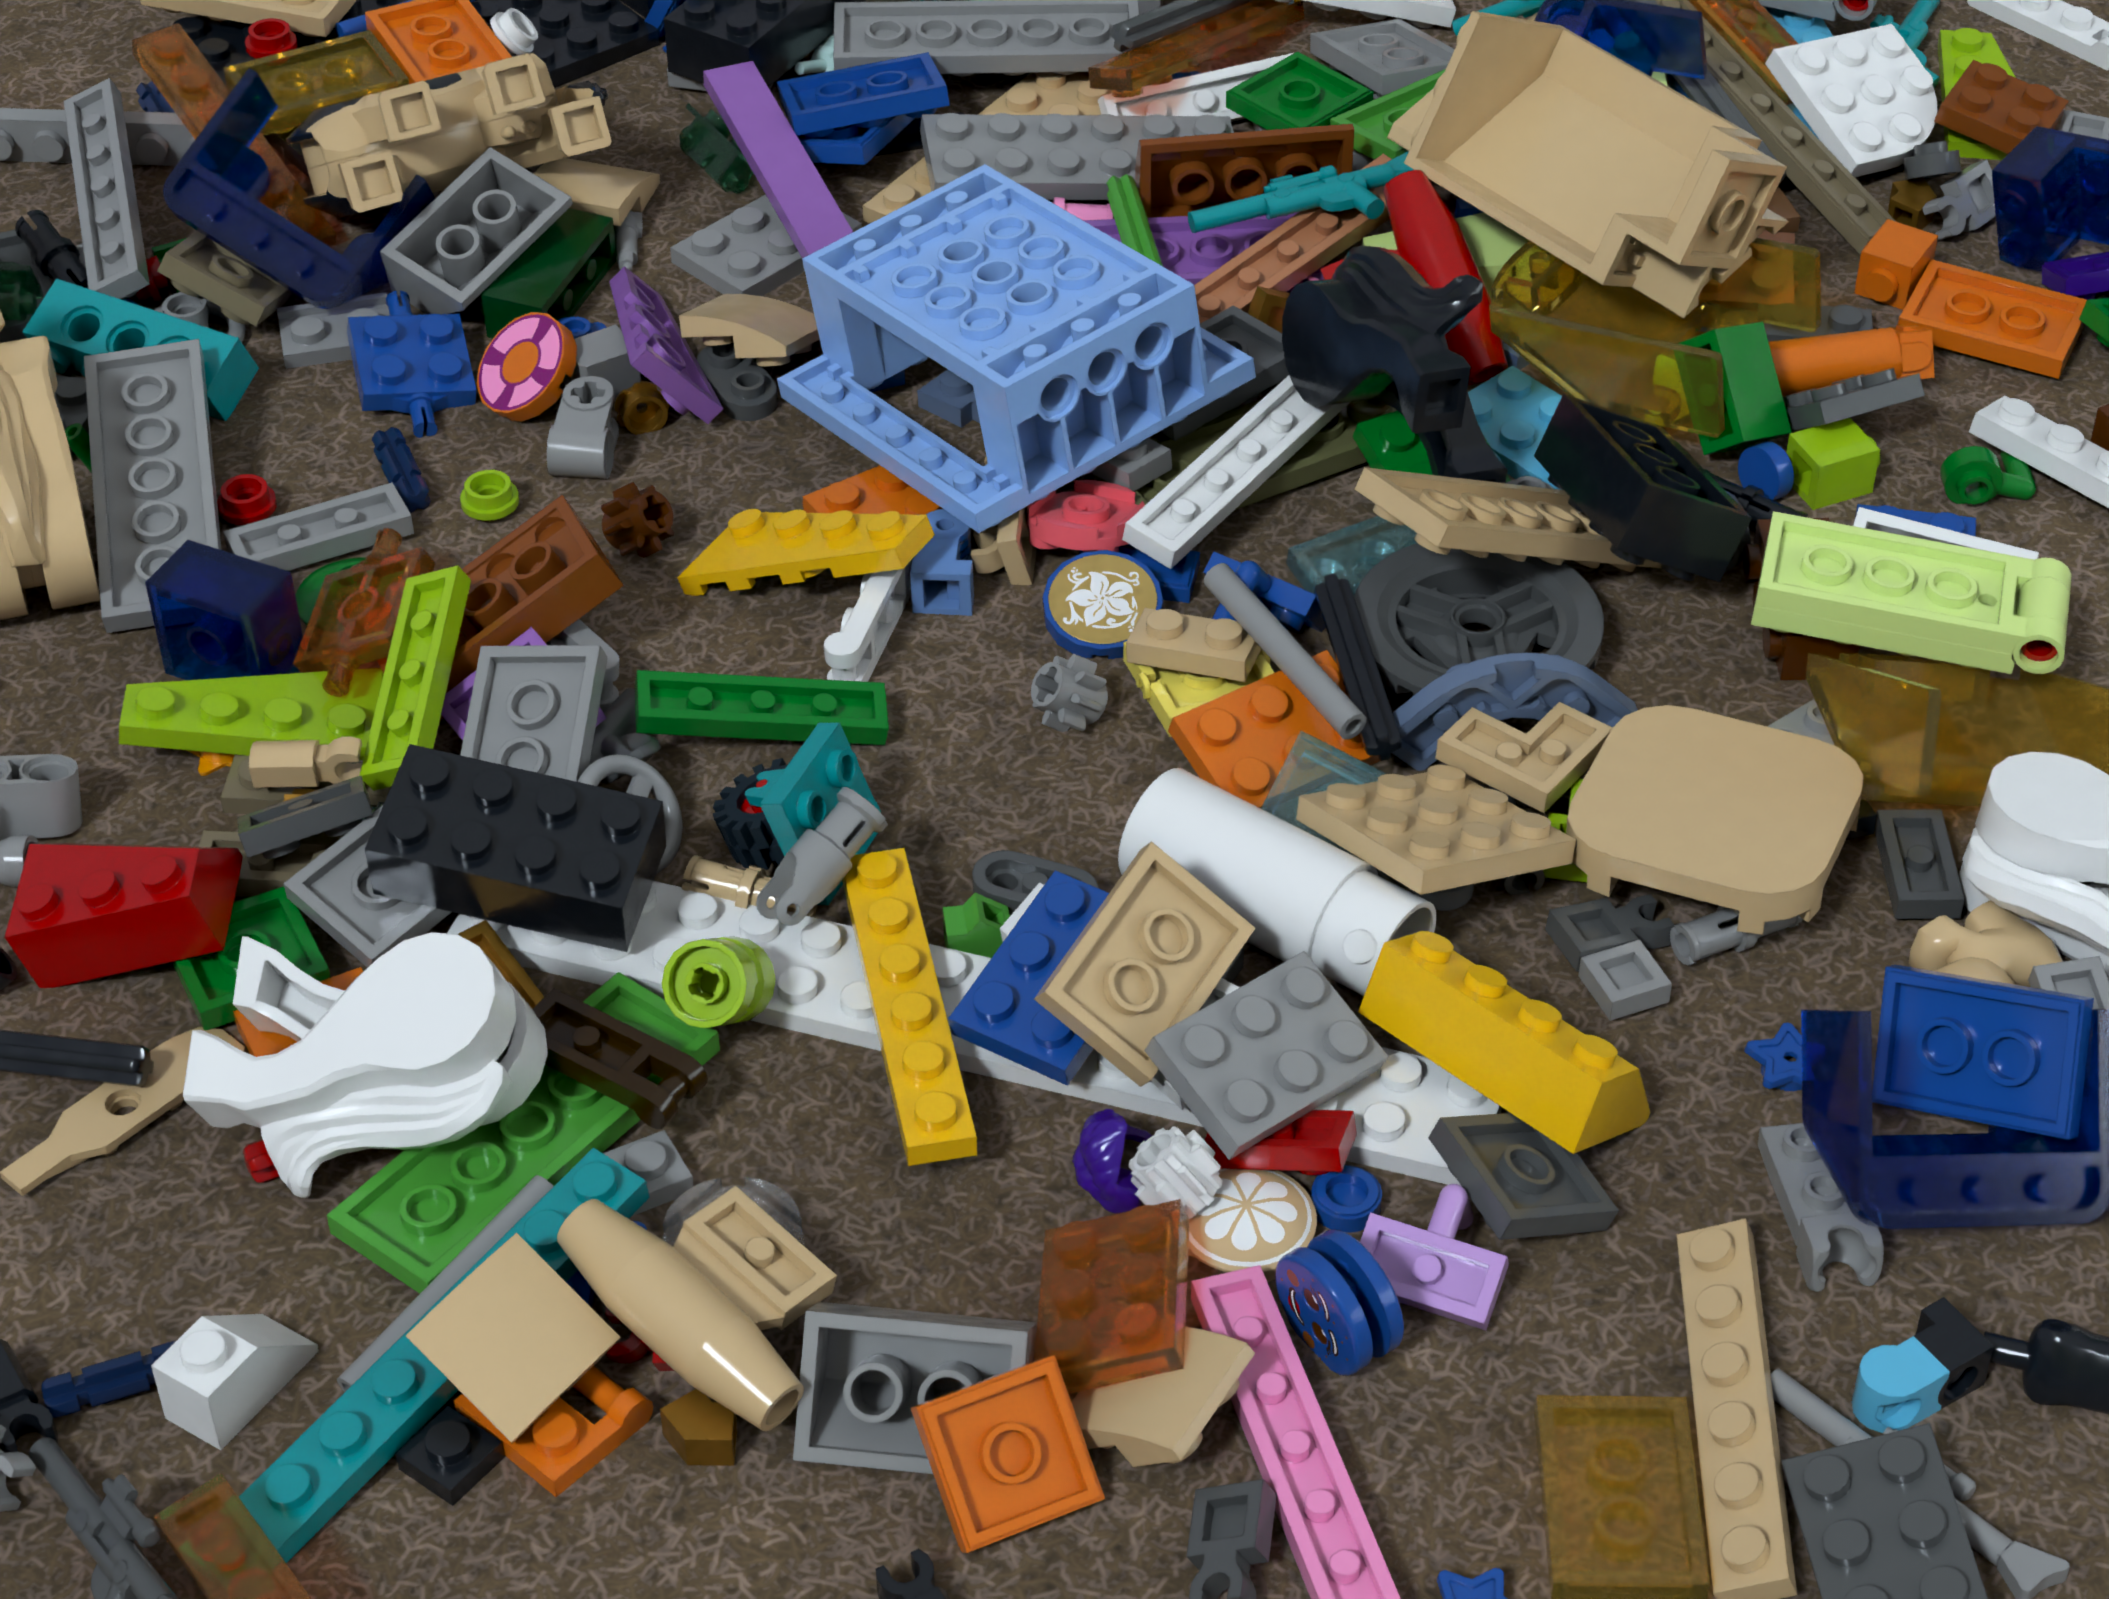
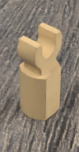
[249,737,362,788]

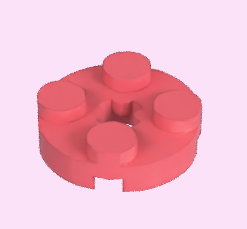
[1027,480,1145,553]

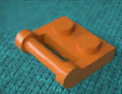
[454,1366,654,1497]

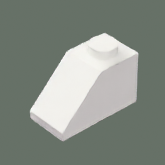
[151,1314,319,1450]

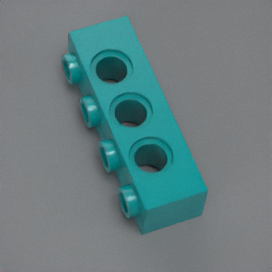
[23,278,259,421]

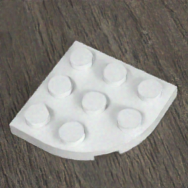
[1765,24,1938,177]

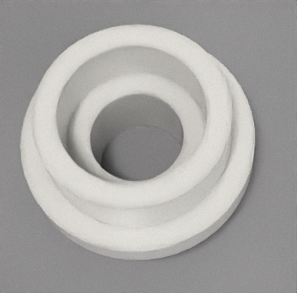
[490,8,538,56]

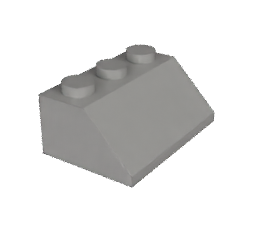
[380,147,573,314]
[793,1302,1037,1474]

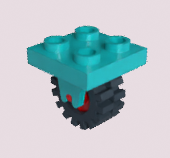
[713,723,881,905]

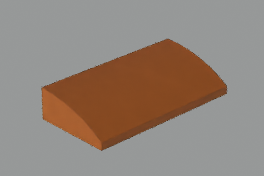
[1135,124,1354,218]
[367,495,624,721]

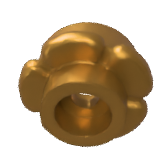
[614,381,670,435]

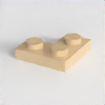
[1435,702,1613,813]

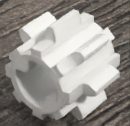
[1128,1126,1223,1221]

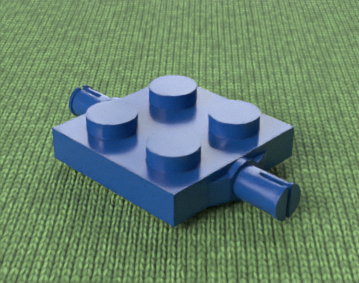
[347,290,477,438]

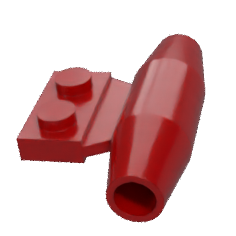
[1320,170,1508,385]

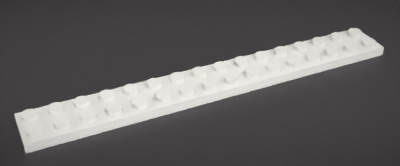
[447,881,1502,1186]

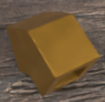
[1888,178,1937,230]
[660,1389,738,1466]

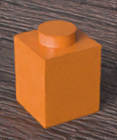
[1854,219,1938,310]

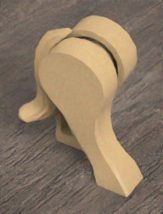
[0,336,100,620]

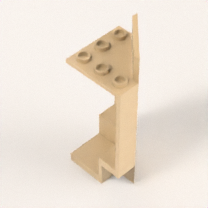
[1387,11,1789,318]

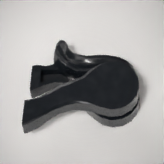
[1282,246,1508,483]

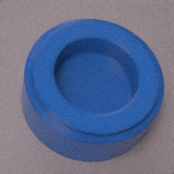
[1738,442,1794,501]
[1311,1165,1382,1233]

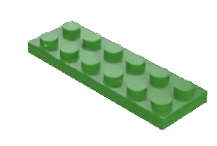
[327,972,720,1294]

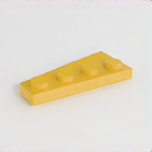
[677,509,935,596]

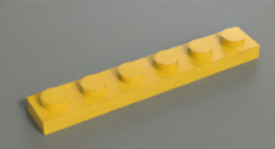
[842,848,977,1166]

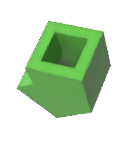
[942,892,1010,958]

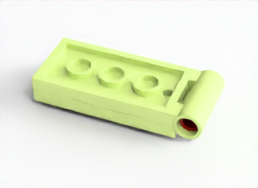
[1751,511,2071,674]

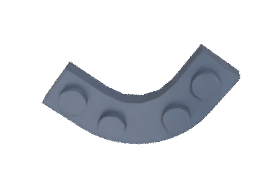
[1391,653,1638,771]

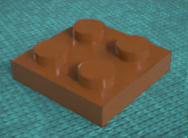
[1934,60,2069,164]

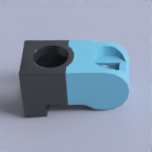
[1851,1297,1994,1433]

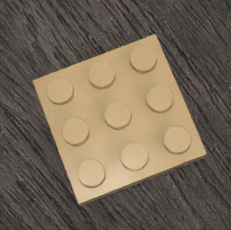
[1296,765,1576,895]

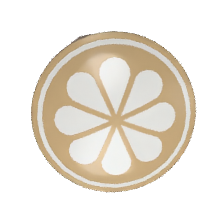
[1175,1169,1317,1282]

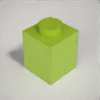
[1786,418,1881,510]

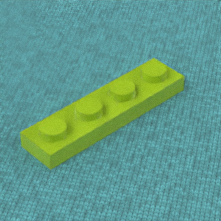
[359,565,471,791]

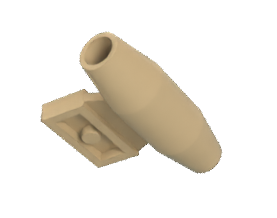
[557,1186,837,1431]

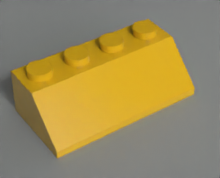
[1358,931,1651,1154]

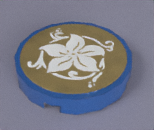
[1042,550,1163,659]

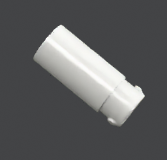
[1118,768,1436,996]

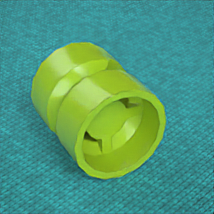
[662,936,776,1028]

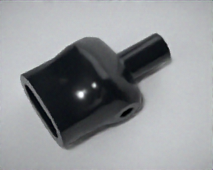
[1984,1319,2109,1415]

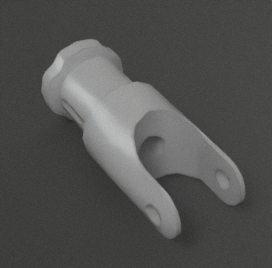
[756,787,888,926]

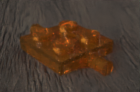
[293,528,436,697]

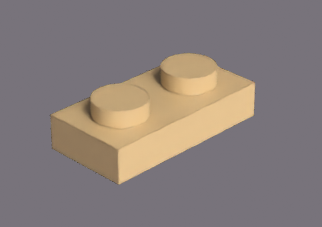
[1126,608,1262,682]

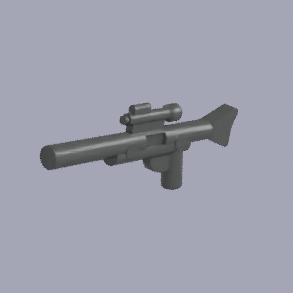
[29,1437,181,1599]

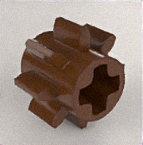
[601,482,674,558]

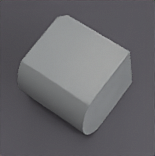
[563,324,641,401]

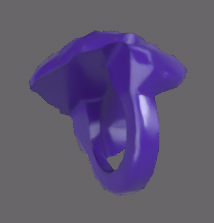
[1072,1109,1153,1215]

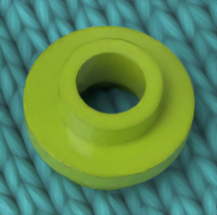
[460,470,519,521]

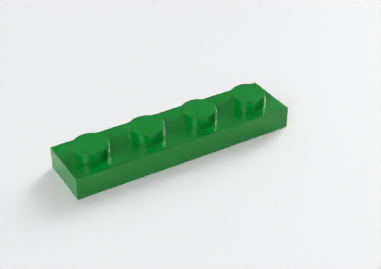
[634,670,889,745]

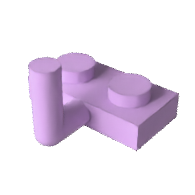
[1360,1184,1509,1330]

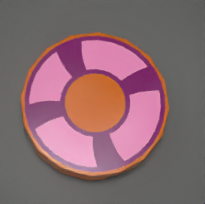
[477,312,577,422]

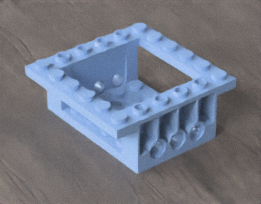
[777,164,1256,533]

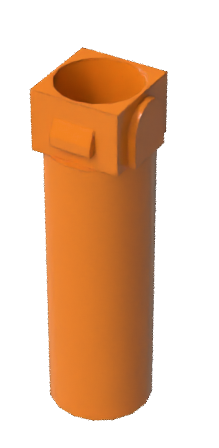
[1768,324,1935,396]

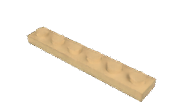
[1676,1218,1797,1599]

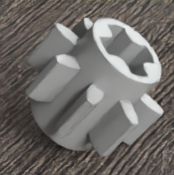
[1031,653,1108,732]

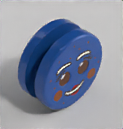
[1275,1229,1404,1376]

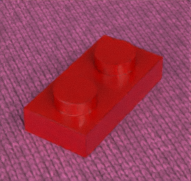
[1204,1110,1357,1175]

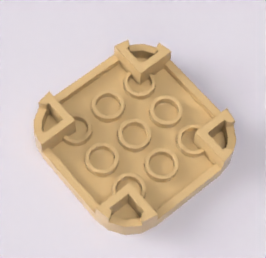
[1566,705,1864,935]

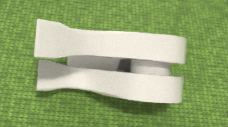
[1959,752,2109,980]
[183,932,548,1198]

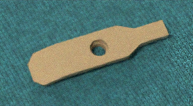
[0,1026,245,1196]

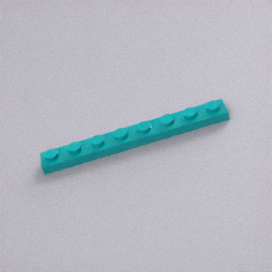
[181,1148,650,1599]

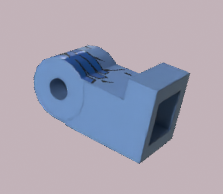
[910,509,974,616]

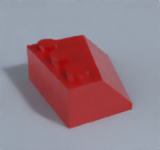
[4,843,243,988]

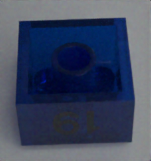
[145,540,308,680]

